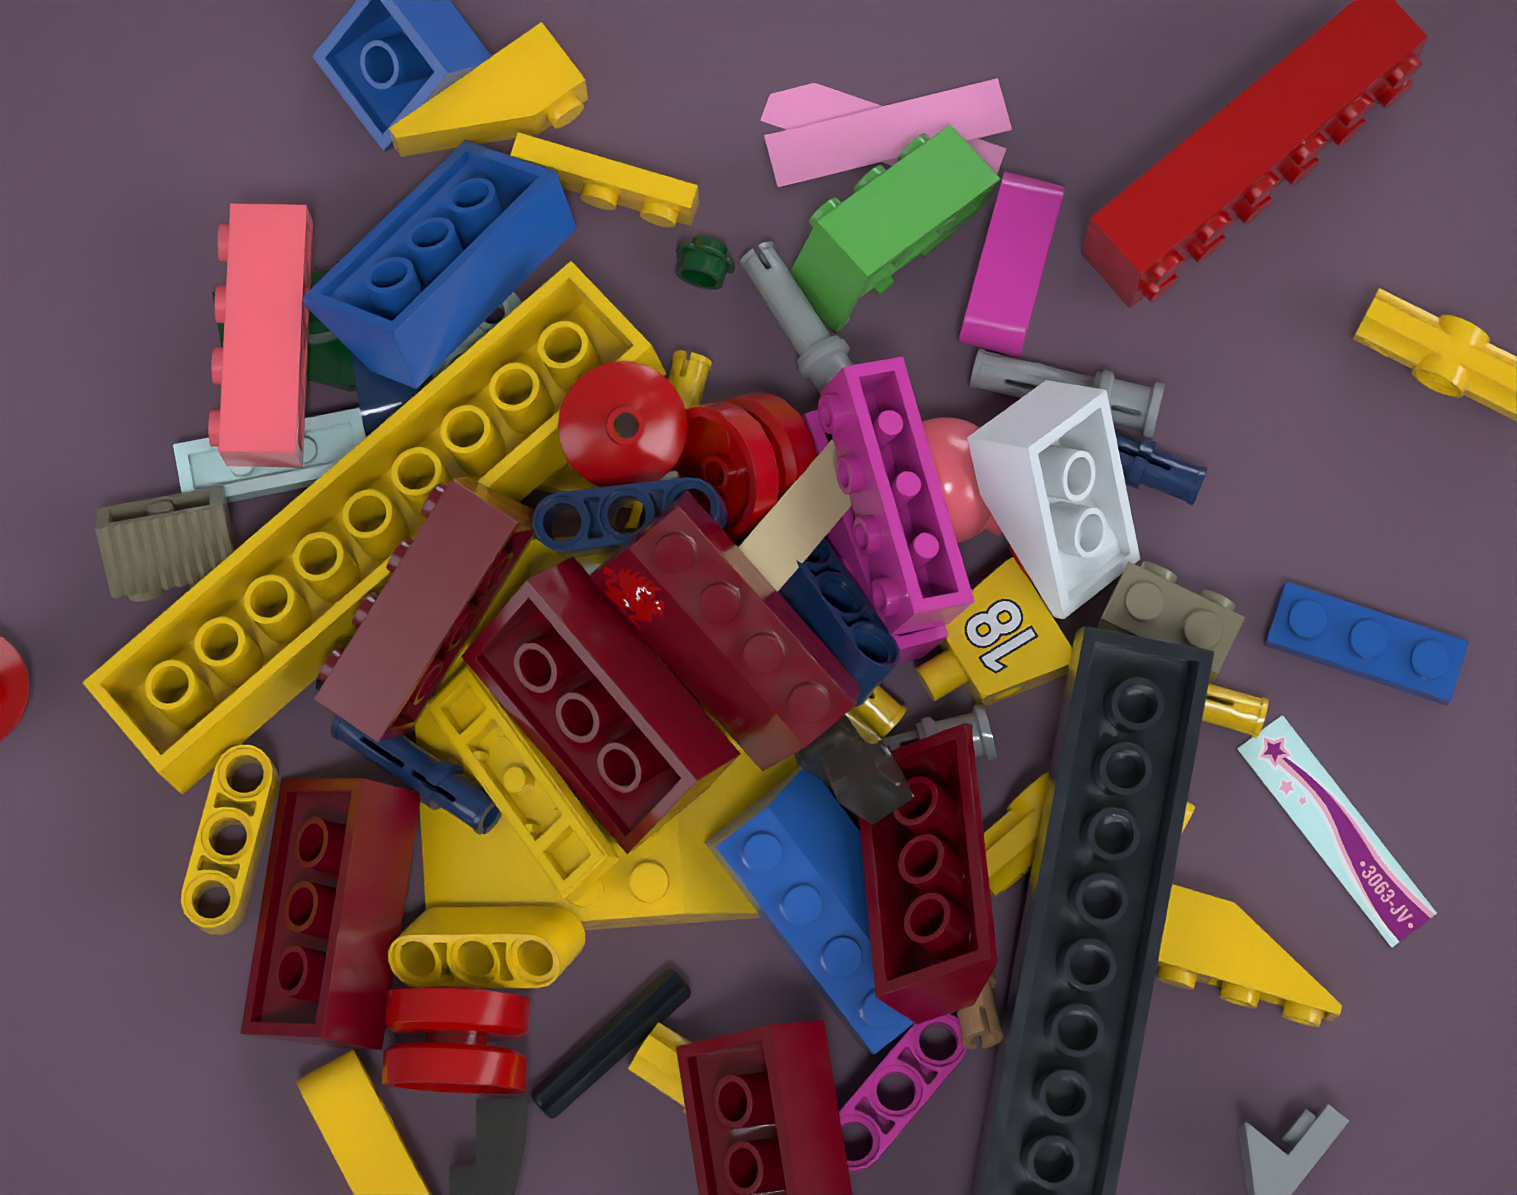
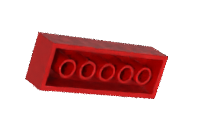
[1081,0,1428,308]

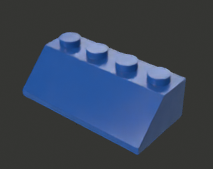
[302,140,577,389]
[704,762,914,1055]

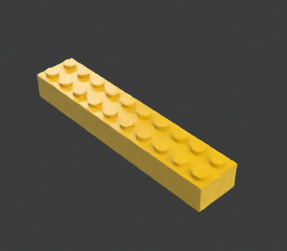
[82,261,667,795]

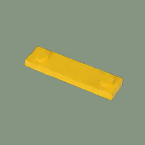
[426,664,620,902]

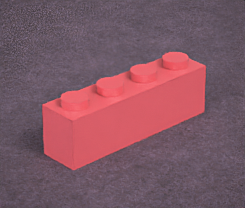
[208,203,314,468]

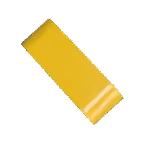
[181,744,280,935]
[388,906,585,988]
[296,1049,432,1195]

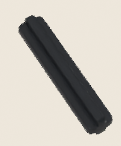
[530,969,691,1119]

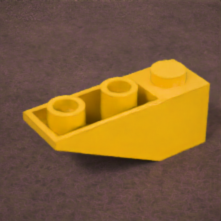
[1156,884,1342,1027]

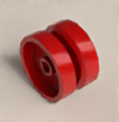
[671,391,817,542]
[381,986,531,1095]

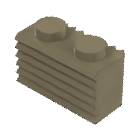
[95,486,238,601]

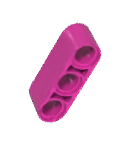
[959,171,1065,358]
[839,1013,967,1175]

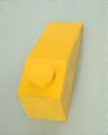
[389,22,588,157]

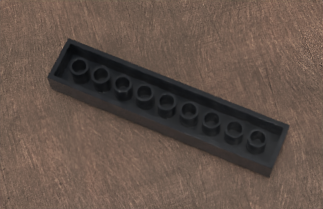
[971,626,1215,1195]

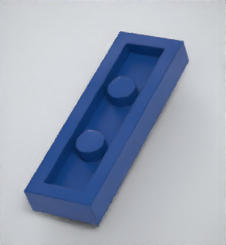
[1264,582,1469,706]

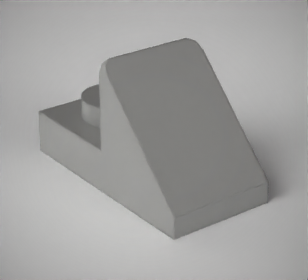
[1239,1104,1349,1195]

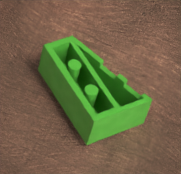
[790,124,1000,334]

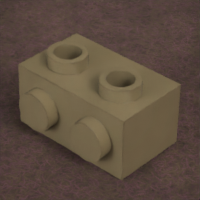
[1097,561,1245,684]

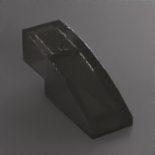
[794,710,915,825]
[449,1099,532,1195]

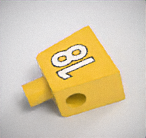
[915,557,1072,707]

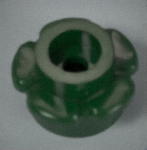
[675,236,735,290]

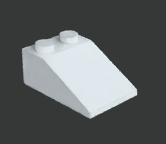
[967,380,1140,619]

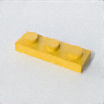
[510,132,699,228]

